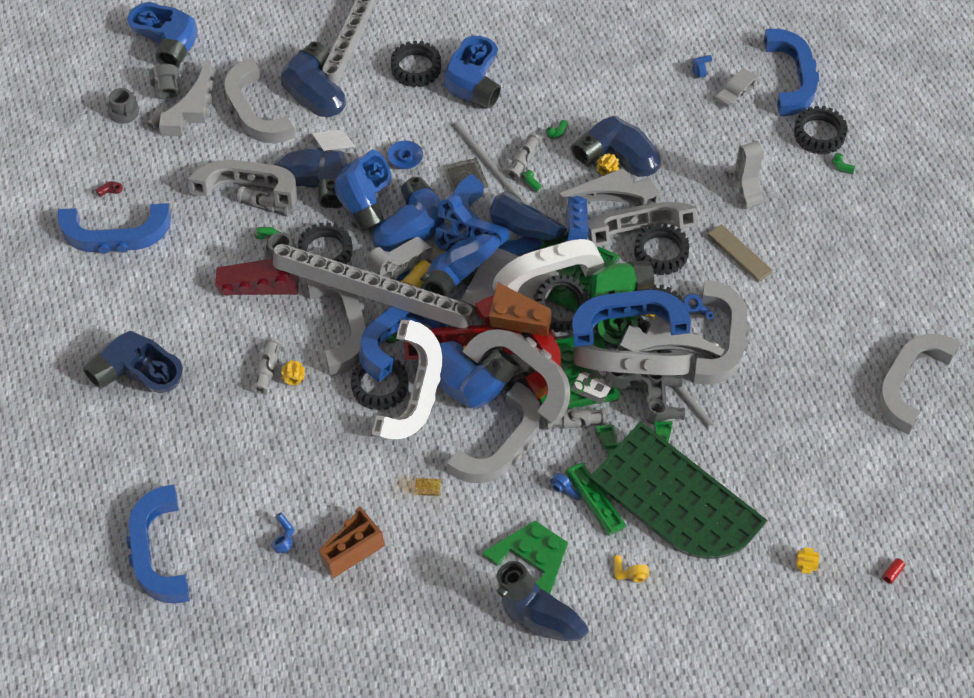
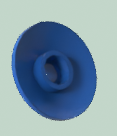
[388,140,423,169]

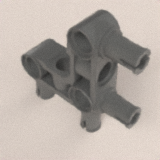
[604,348,685,424]

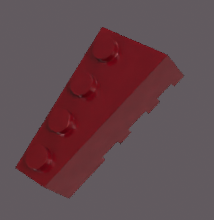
[215,258,299,296]

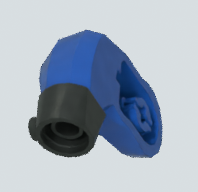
[444,35,501,109]
[334,149,392,231]

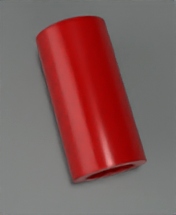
[882,558,906,584]

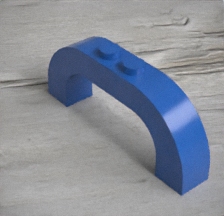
[764,29,819,116]
[454,174,542,256]
[58,203,171,254]
[572,290,691,347]
[359,306,448,382]
[126,484,190,603]

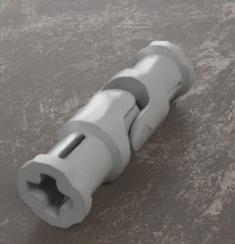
[505,133,542,181]
[237,186,293,216]
[251,338,282,395]
[545,408,606,430]

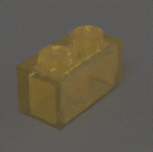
[415,478,441,496]

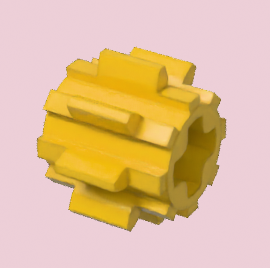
[596,153,619,176]
[281,360,305,386]
[796,547,819,574]

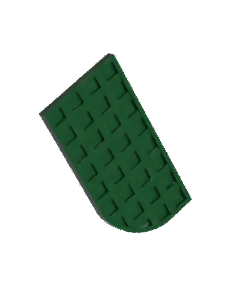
[589,421,768,559]

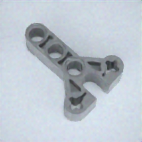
[724,141,763,209]
[367,237,433,280]

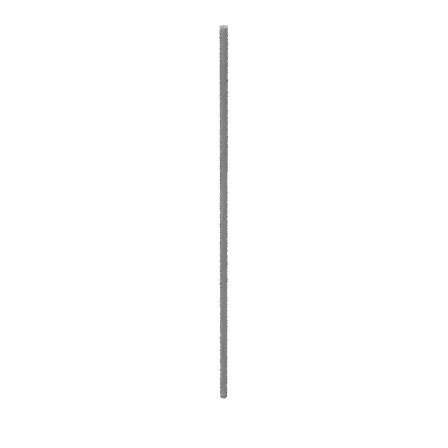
[453,121,714,428]

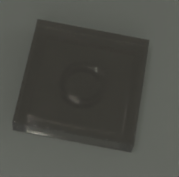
[443,158,488,194]

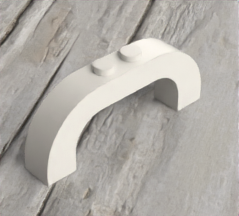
[492,239,604,292]
[372,320,442,439]

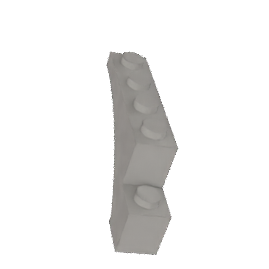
[159,60,215,136]
[559,169,660,208]
[617,315,724,359]

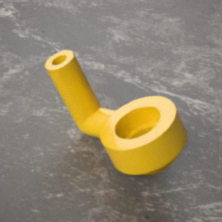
[613,555,649,583]

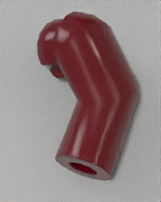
[95,181,123,197]

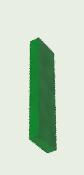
[565,462,626,536]

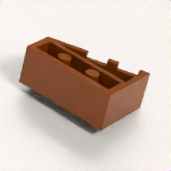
[489,283,551,336]
[319,506,385,578]

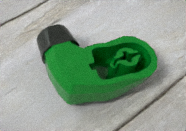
[589,260,654,345]

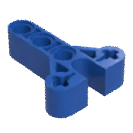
[435,194,510,249]

